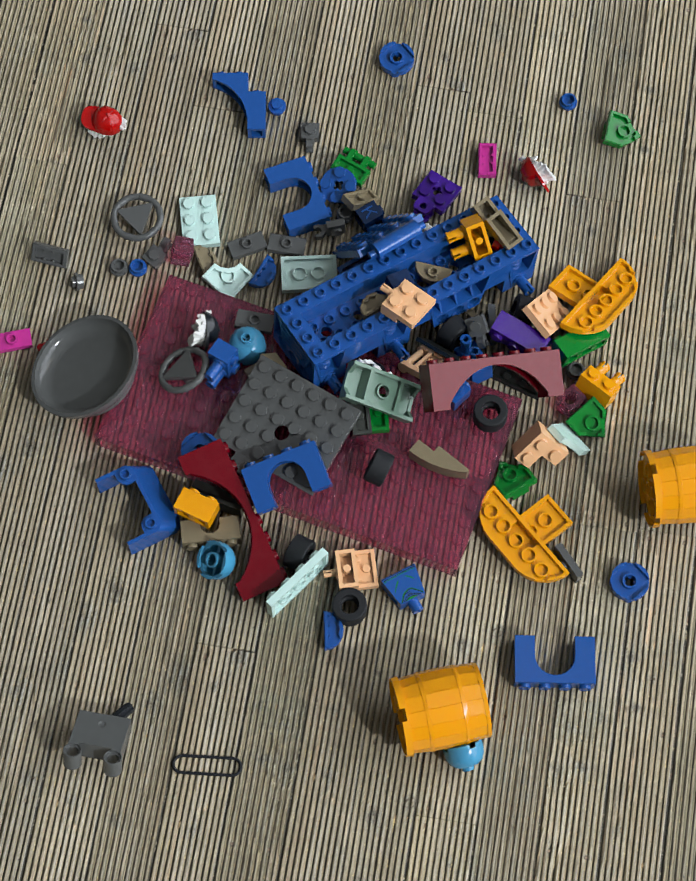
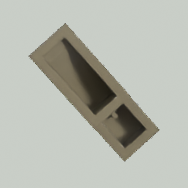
[470,195,523,251]
[408,440,469,479]

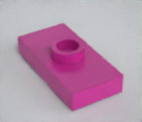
[478,143,497,178]
[0,328,33,353]

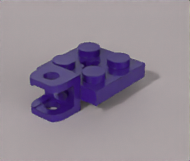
[411,170,462,223]

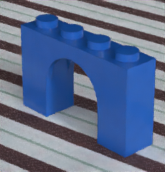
[263,156,333,237]
[241,439,333,515]
[513,635,596,691]

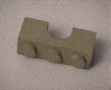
[180,515,242,551]

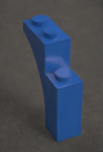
[212,72,266,138]

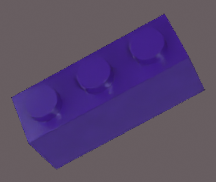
[488,310,551,354]

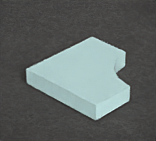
[201,263,254,303]
[547,423,590,456]

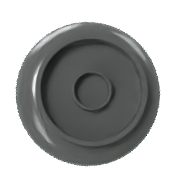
[31,315,139,419]

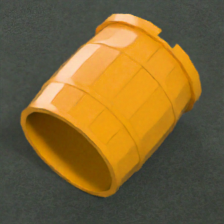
[638,445,696,528]
[389,662,492,757]

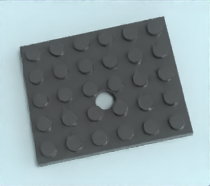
[214,355,362,496]

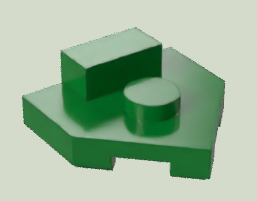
[601,110,641,149]
[564,396,606,438]
[494,461,537,500]

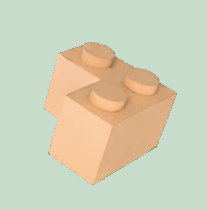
[511,421,569,468]

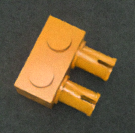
[445,213,493,261]
[573,361,625,409]
[173,487,220,529]

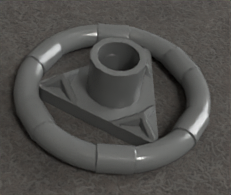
[110,193,164,242]
[158,346,209,394]

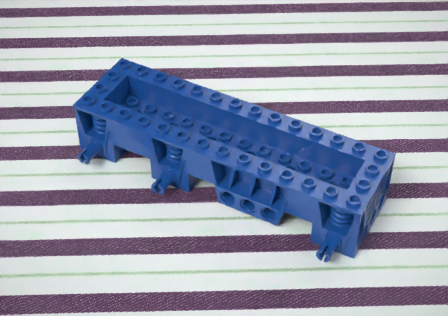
[273,195,540,396]

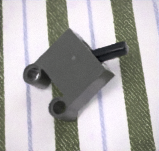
[63,703,135,777]

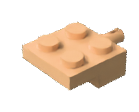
[380,279,436,329]
[323,548,379,591]

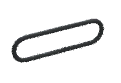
[172,754,243,777]

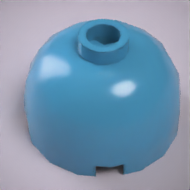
[229,326,266,366]
[196,540,236,580]
[443,739,484,772]

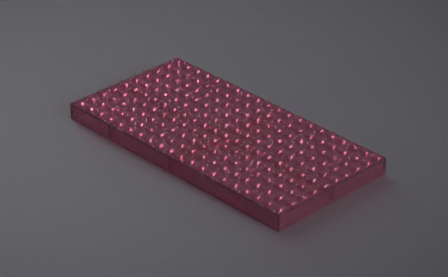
[94,275,523,577]

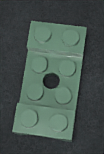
[339,360,421,423]

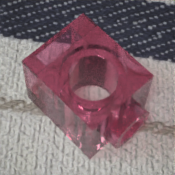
[170,236,194,267]
[555,384,586,418]

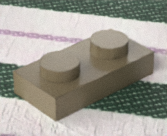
[341,188,381,211]

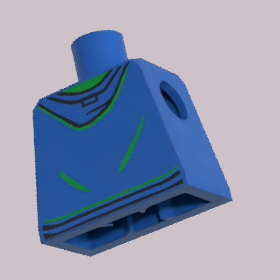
[381,564,425,615]

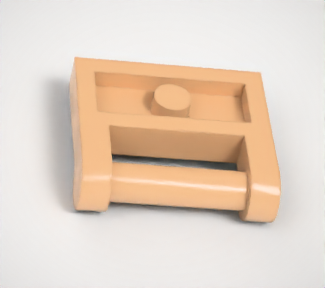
[398,344,446,379]

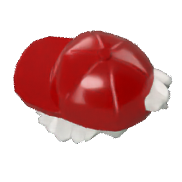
[81,106,127,139]
[518,155,556,193]

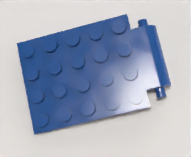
[332,212,426,259]

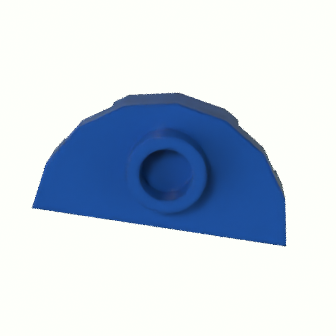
[249,254,277,288]
[323,611,344,651]

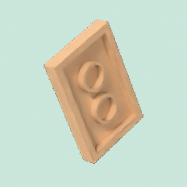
[522,289,569,339]

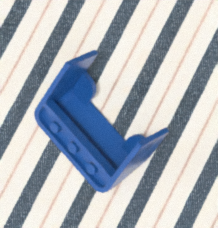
[95,466,181,555]

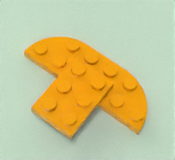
[547,258,638,335]
[479,485,573,583]

